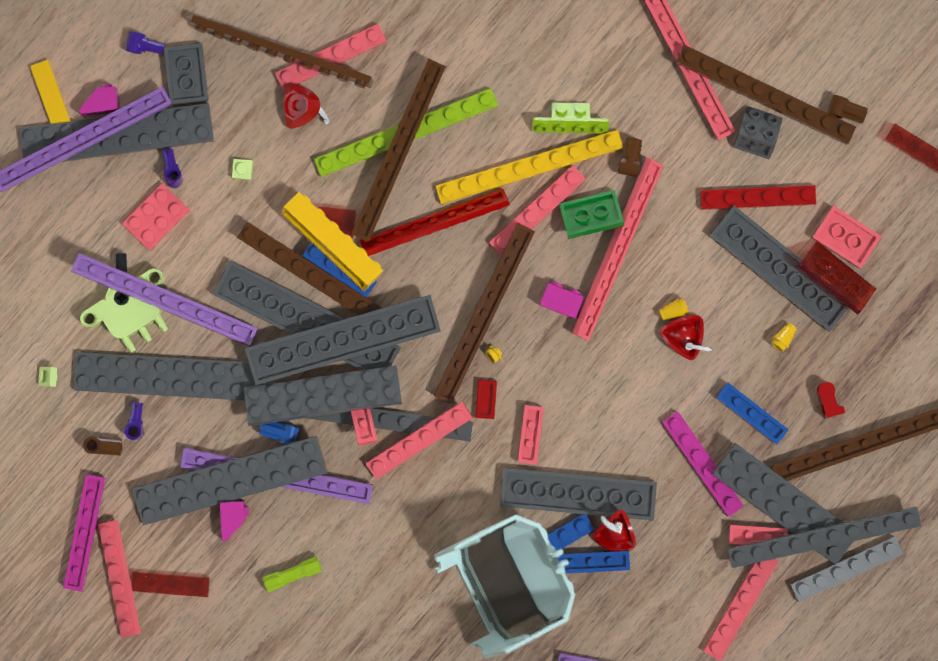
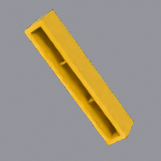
[281,192,383,292]

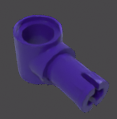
[125,31,165,55]
[161,148,183,188]
[124,402,144,440]

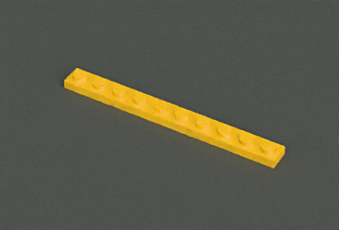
[436,130,623,205]

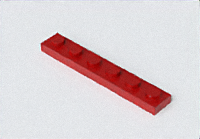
[700,185,816,210]

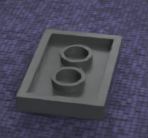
[164,43,209,105]

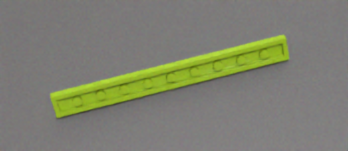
[314,88,498,177]

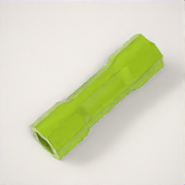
[262,556,323,593]

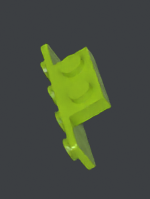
[532,103,609,134]

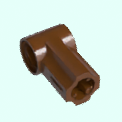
[827,95,868,124]
[618,137,642,177]
[83,437,122,456]

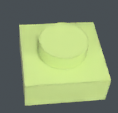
[232,159,253,180]
[38,367,57,387]

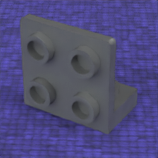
[733,106,783,159]

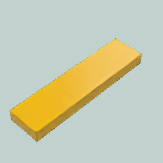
[30,60,71,124]

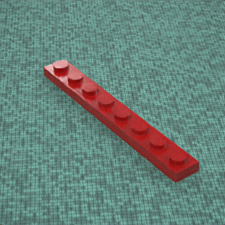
[360,188,510,256]

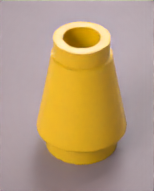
[659,298,689,320]
[771,323,797,352]

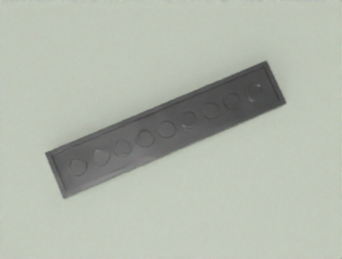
[19,103,214,162]
[213,261,401,370]
[245,295,441,385]
[74,352,267,400]
[132,435,328,526]

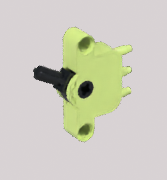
[80,253,168,353]

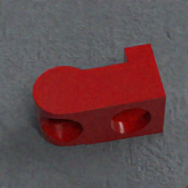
[817,382,845,419]

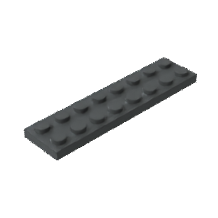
[710,206,853,332]
[244,365,402,426]
[712,443,854,564]
[500,468,657,521]

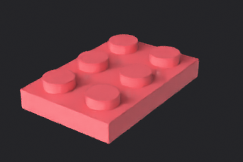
[122,183,190,251]
[812,205,882,269]

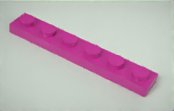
[662,411,744,517]
[63,474,106,592]

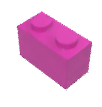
[539,282,584,319]

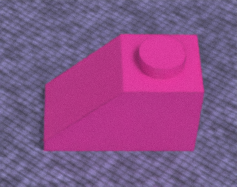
[79,84,120,116]
[220,501,249,541]

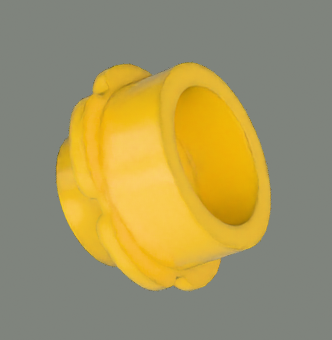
[485,346,502,364]

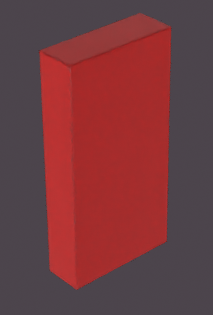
[475,380,497,419]

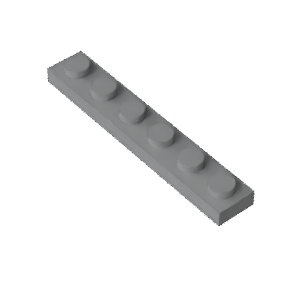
[790,536,903,602]

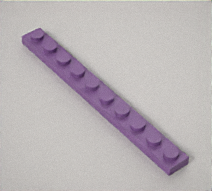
[0,86,172,193]
[71,253,258,347]
[180,448,373,504]

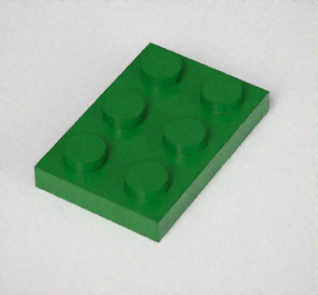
[559,190,624,240]

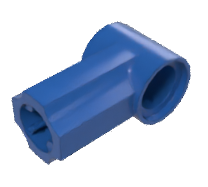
[259,422,300,444]

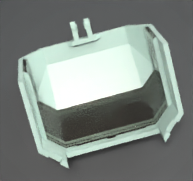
[434,515,575,659]

